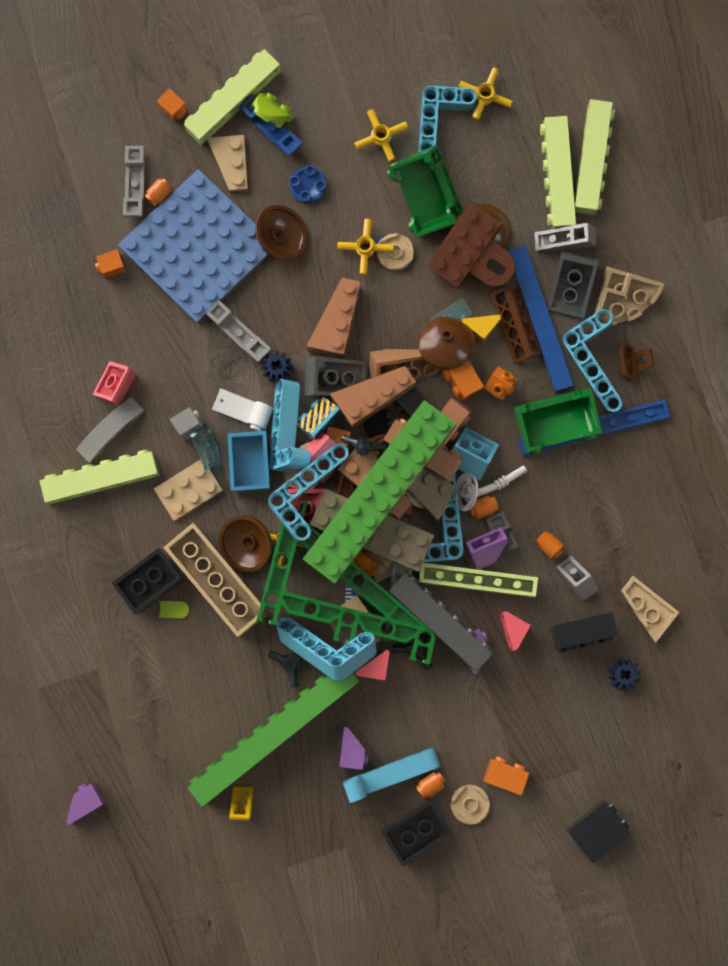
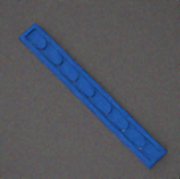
[508,245,574,392]
[518,399,670,456]

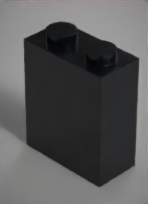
[566,800,630,863]

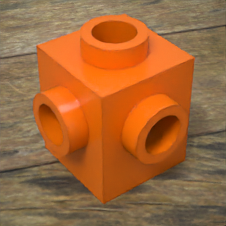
[484,366,517,401]

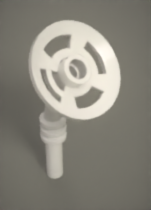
[456,466,527,511]

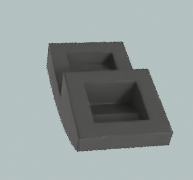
[485,511,519,556]

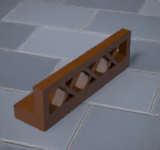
[491,285,543,364]

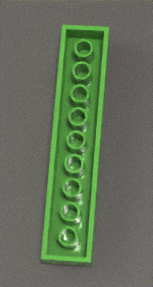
[303,400,456,584]
[188,673,360,807]

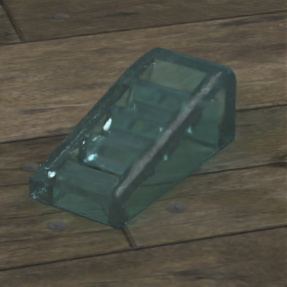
[190,426,222,470]

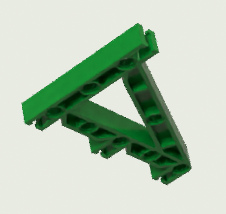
[256,500,435,665]

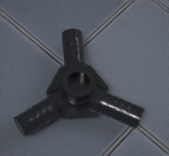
[341,435,386,456]
[393,633,433,671]
[268,650,303,688]

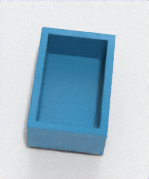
[228,431,271,494]

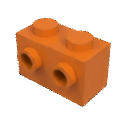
[442,360,484,401]
[483,756,529,796]

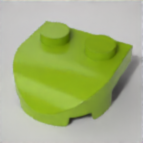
[251,92,295,128]

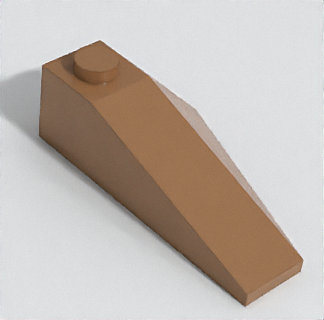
[369,349,443,381]

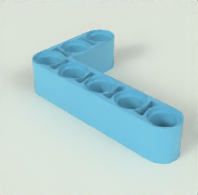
[419,86,477,152]
[563,310,623,412]
[269,379,310,473]
[268,444,349,543]
[423,473,463,563]
[276,617,377,681]
[343,747,441,803]

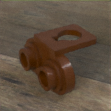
[617,343,654,381]

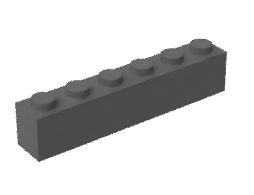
[389,574,492,672]

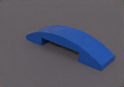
[239,94,303,157]

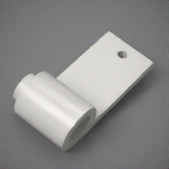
[212,388,274,431]

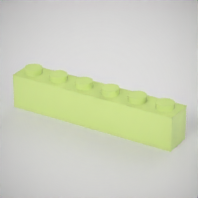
[184,49,281,146]
[574,99,615,215]
[540,116,576,229]
[40,450,160,505]
[418,563,538,598]

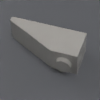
[535,223,597,252]

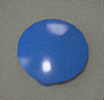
[289,165,326,203]

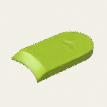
[158,601,189,619]

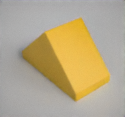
[462,315,501,343]
[229,786,253,820]

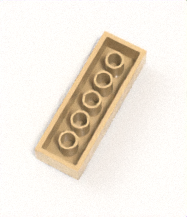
[163,523,269,638]

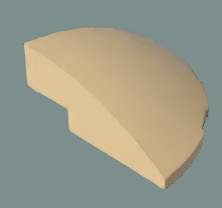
[594,266,664,325]

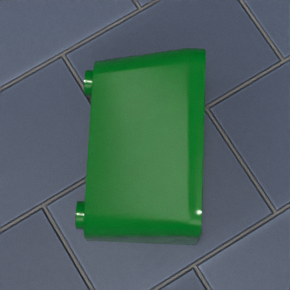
[387,145,463,237]
[512,388,602,455]

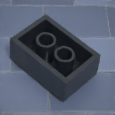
[112,548,184,615]
[550,612,618,652]
[381,798,453,867]

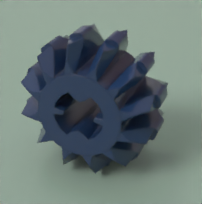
[261,351,293,383]
[607,658,641,691]

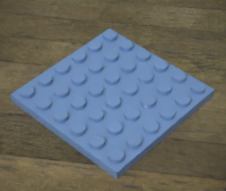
[118,169,269,324]

